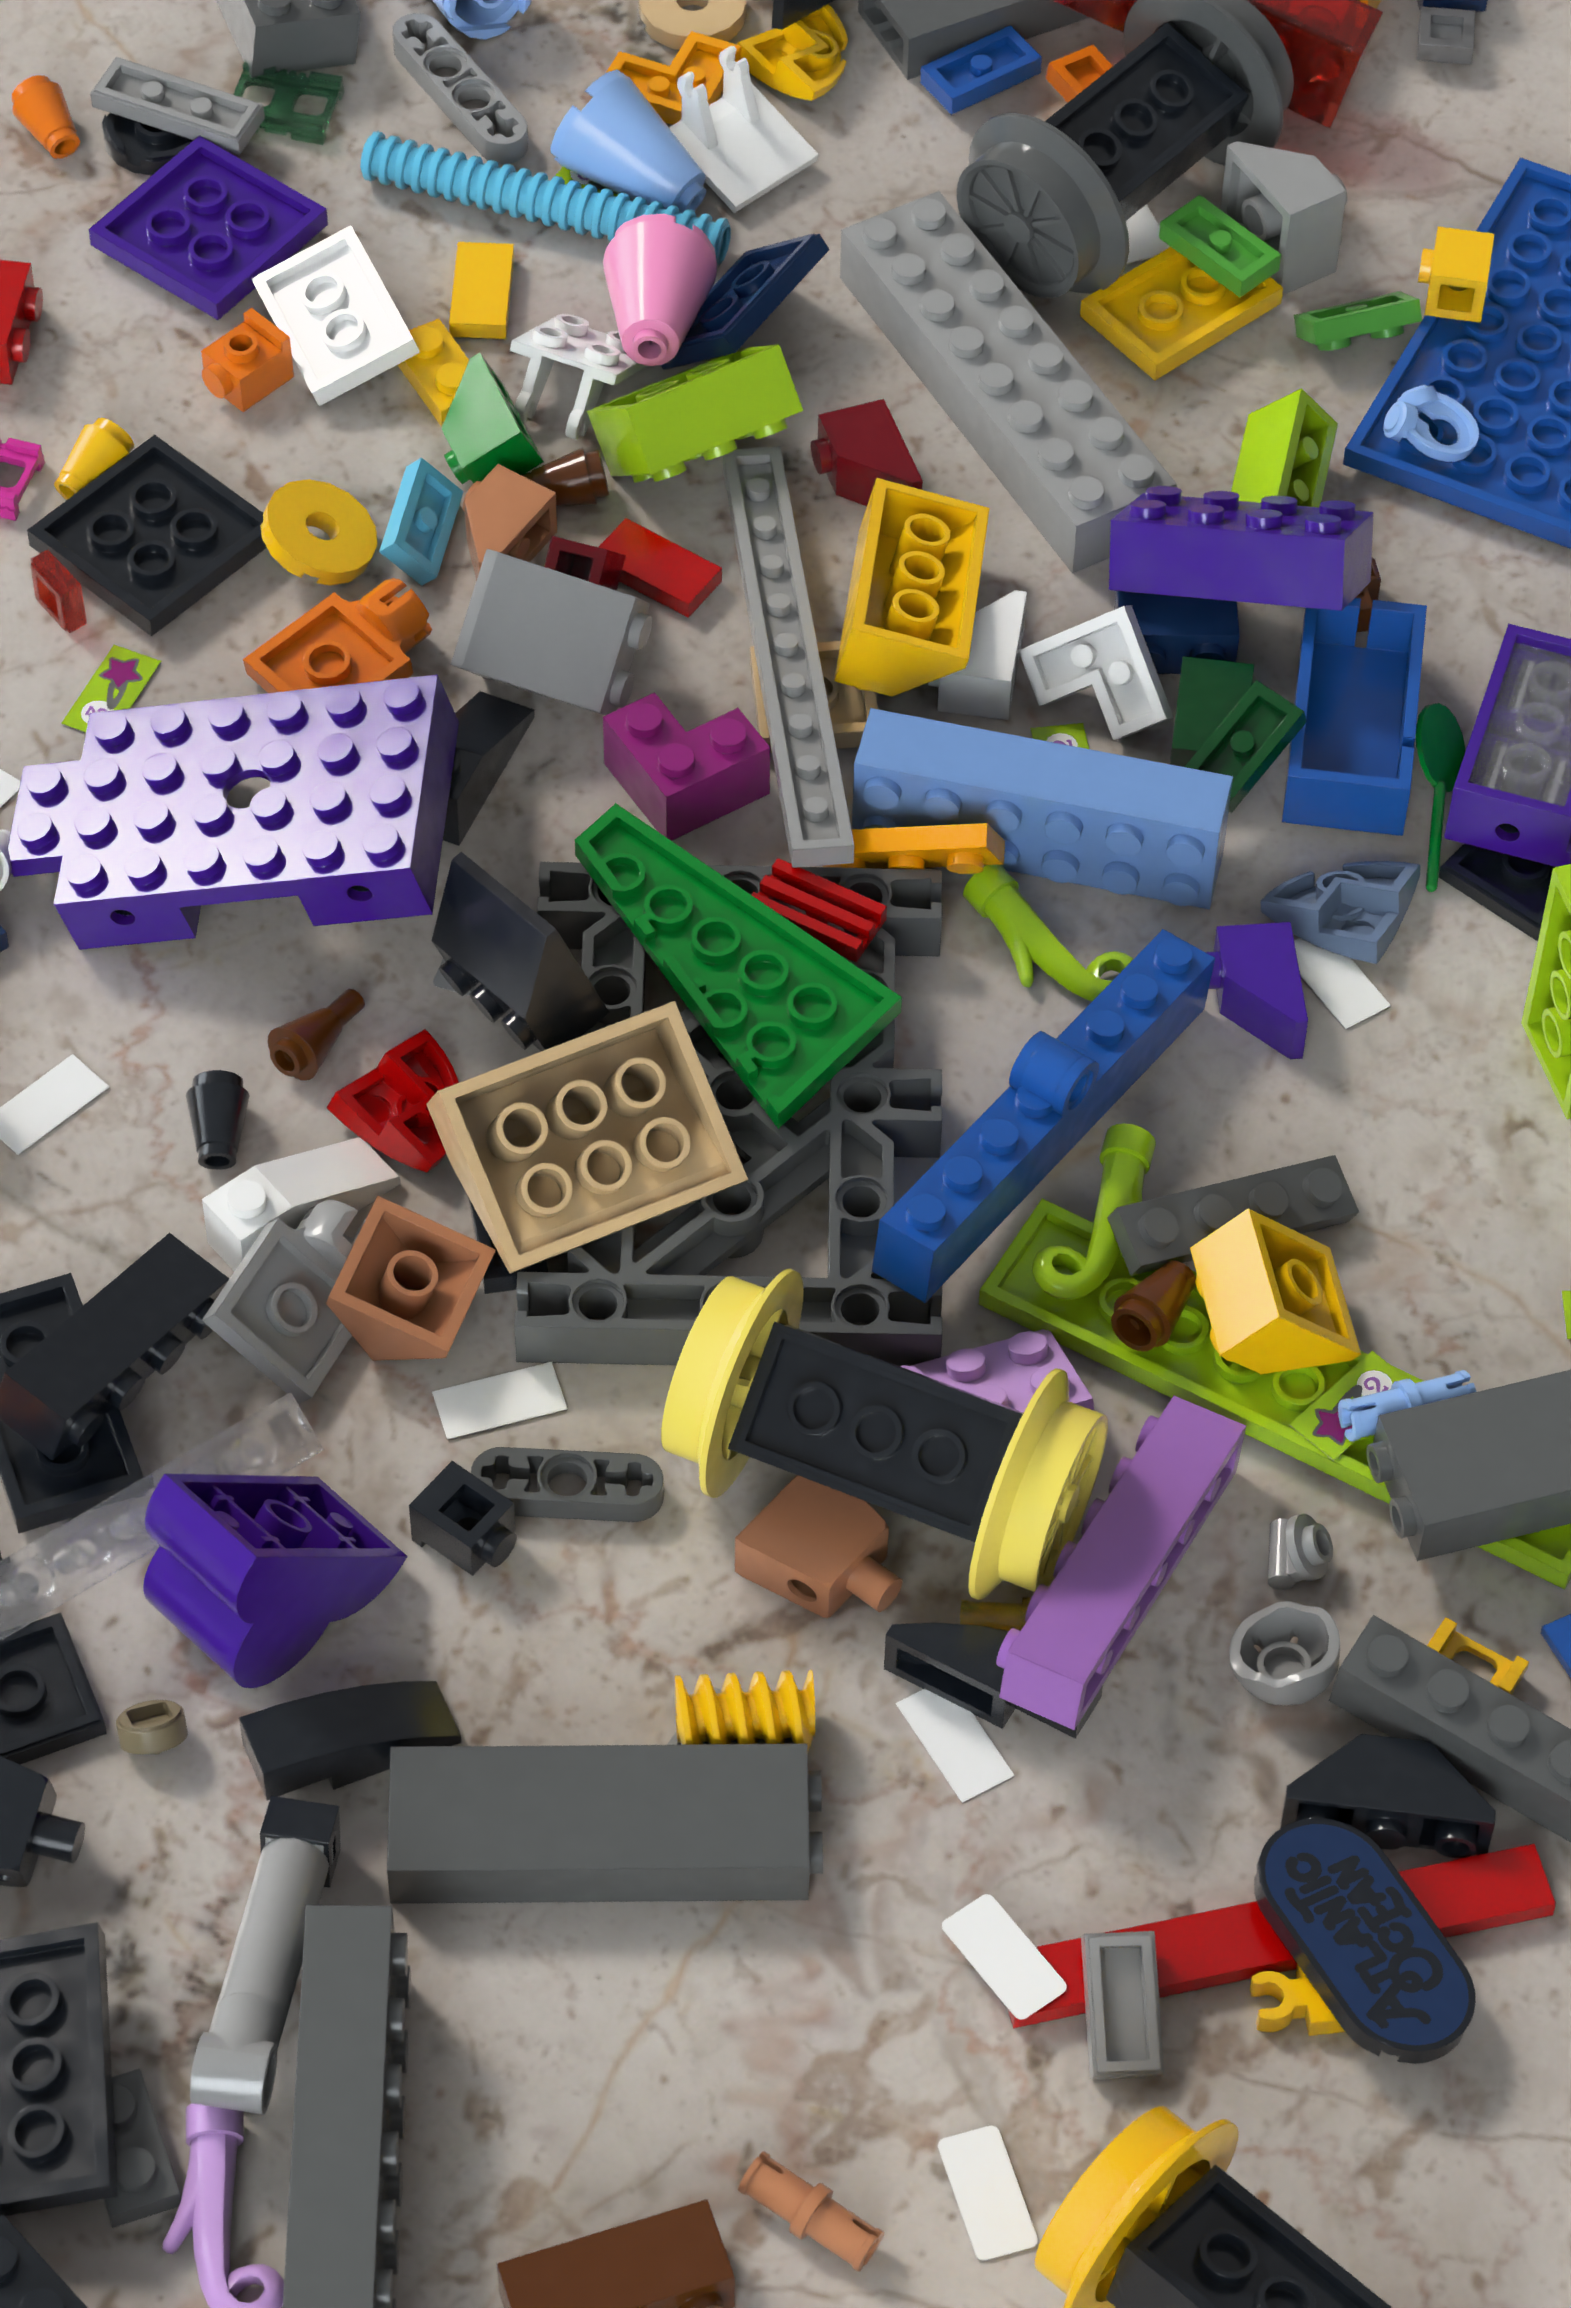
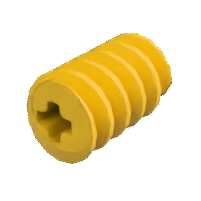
[674,1669,815,1753]

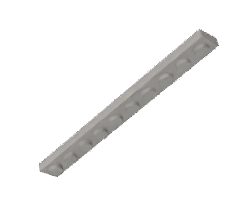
[723,446,854,868]

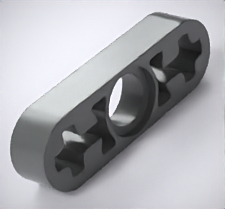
[471,1447,664,1522]

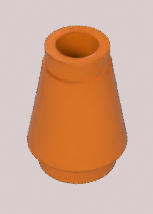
[11,75,80,159]

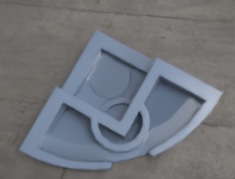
[1261,861,1420,964]

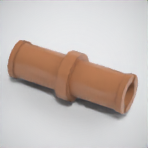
[738,2151,884,2272]

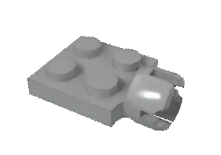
[202,1199,366,1404]

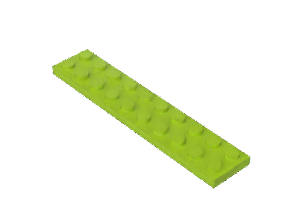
[978,1198,1571,1589]

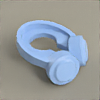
[1383,385,1479,462]

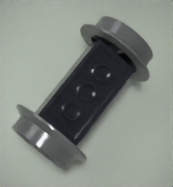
[957,0,1294,298]

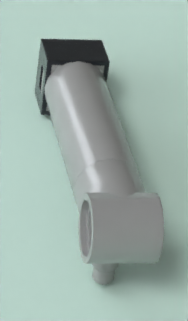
[190,1796,340,2115]

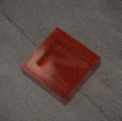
[30,549,87,633]

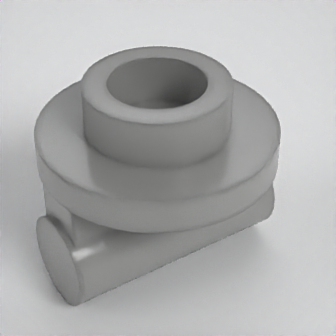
[1268,1513,1333,1590]

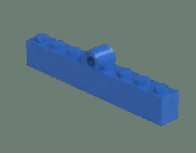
[872,929,1215,1303]

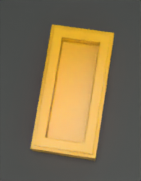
[449,242,514,339]

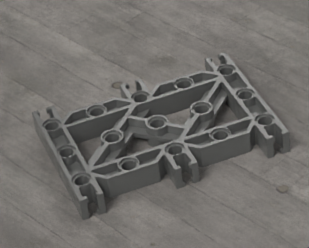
[514,862,942,1366]

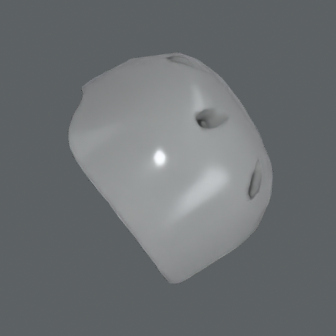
[1229,1601,1340,1706]

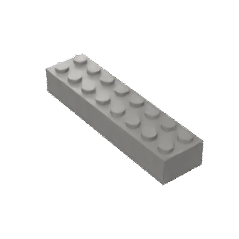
[840,191,1177,574]

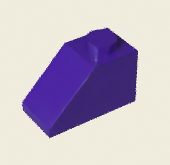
[1205,922,1308,1060]

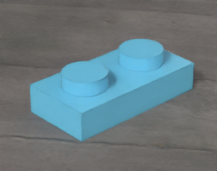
[379,457,464,586]

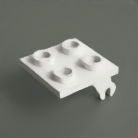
[669,46,819,213]
[510,314,647,440]

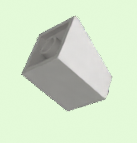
[450,549,652,715]

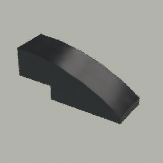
[884,1623,1103,1739]
[239,1681,462,1800]

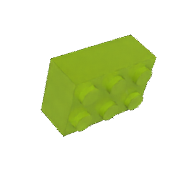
[587,344,803,483]

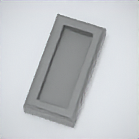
[1081,1931,1164,2080]

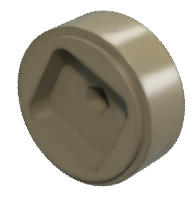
[116,1700,188,1755]

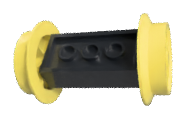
[661,1269,1108,1600]

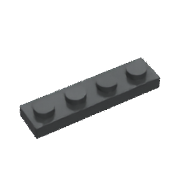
[1107,1155,1359,1276]

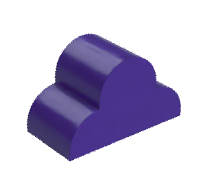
[143,1473,408,1688]

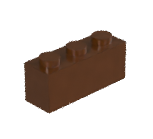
[497,2199,735,2308]

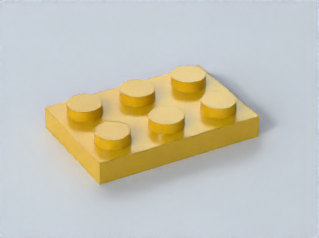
[1080,247,1283,380]

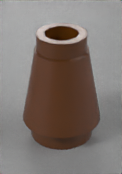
[521,447,610,506]
[1111,1260,1196,1351]

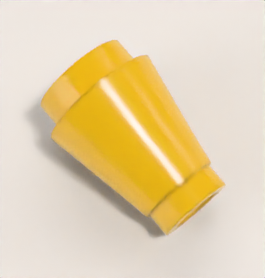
[54,418,134,500]

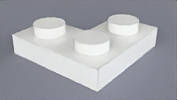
[1018,605,1174,740]

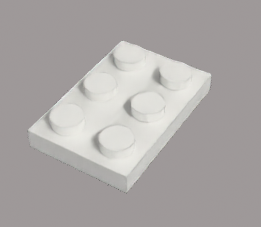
[252,226,420,406]

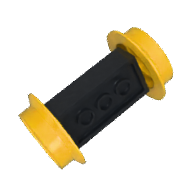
[1035,2106,1392,2308]

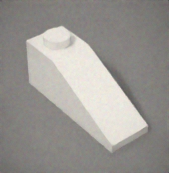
[202,1137,400,1272]

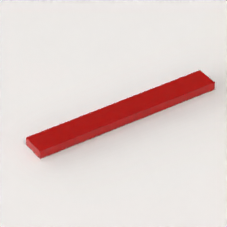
[1008,1843,1556,2028]

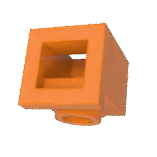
[201,308,294,412]

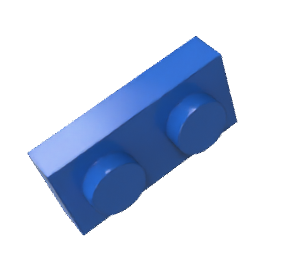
[920,25,1042,115]

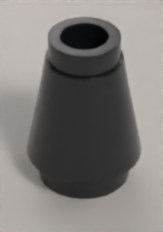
[186,1070,250,1170]

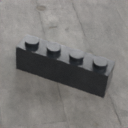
[0,1232,230,1461]

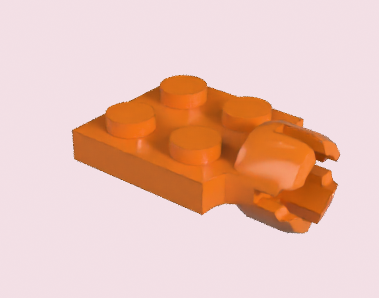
[243,578,432,693]

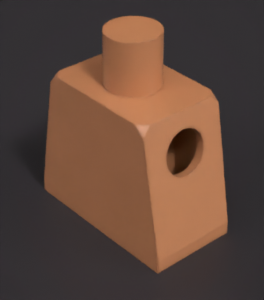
[735,1475,903,1618]

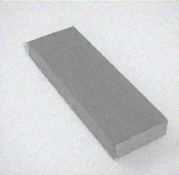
[90,57,265,155]

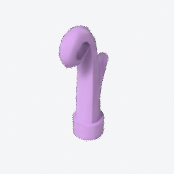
[162,2103,284,2308]

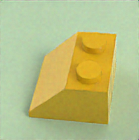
[1190,1208,1361,1374]

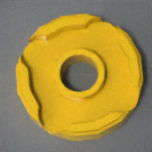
[261,479,378,586]

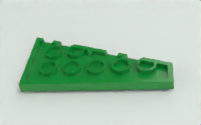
[575,803,902,1129]

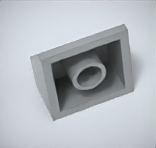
[1220,141,1347,295]

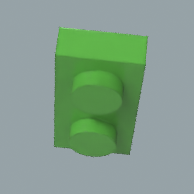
[1159,195,1281,298]
[1294,291,1422,351]

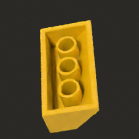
[834,478,990,697]

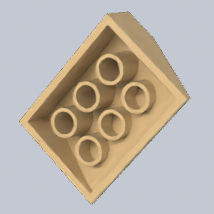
[426,1001,748,1274]

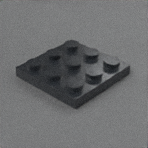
[27,435,267,636]

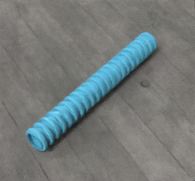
[360,131,731,267]

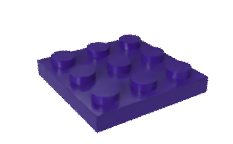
[89,135,328,320]

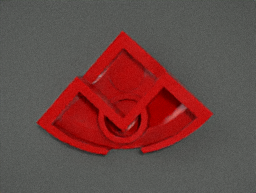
[326,1029,459,1173]

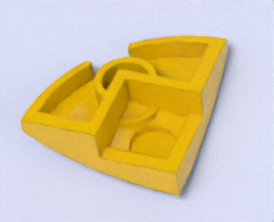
[737,4,848,101]

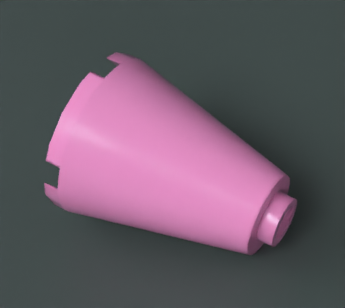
[603,214,717,366]

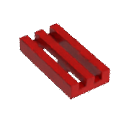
[751,858,887,963]

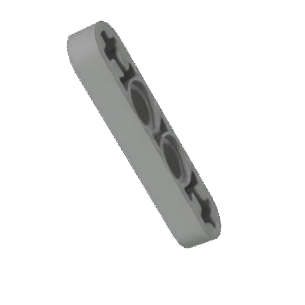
[393,13,528,164]

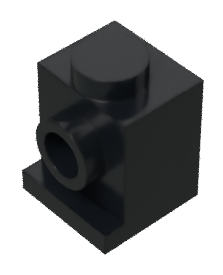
[409,1461,517,1576]

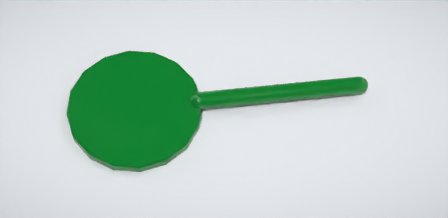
[1416,703,1466,892]

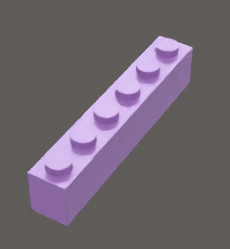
[996,1396,1246,1730]

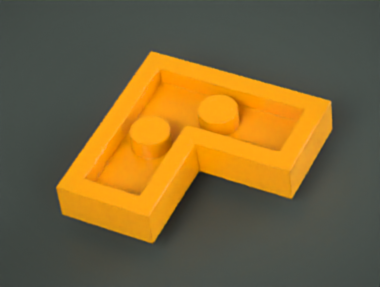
[606,31,741,125]

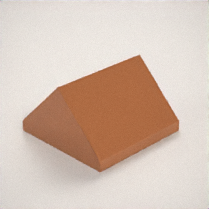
[326,1195,496,1361]

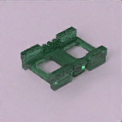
[233,60,344,145]

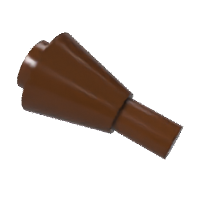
[267,989,365,1080]

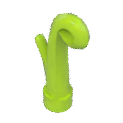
[963,865,1133,1001]
[1032,1123,1156,1299]

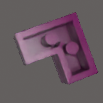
[603,692,770,841]

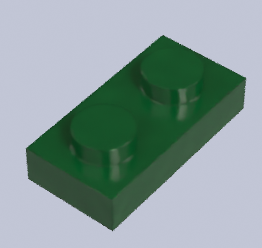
[1185,680,1307,813]

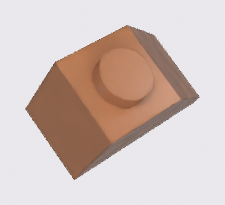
[463,464,557,581]

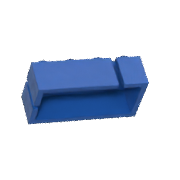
[1282,598,1427,836]

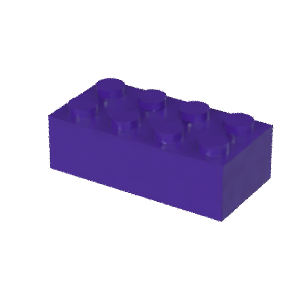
[1109,486,1373,611]

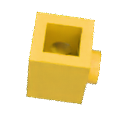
[1418,226,1494,323]

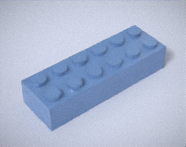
[852,708,1233,910]

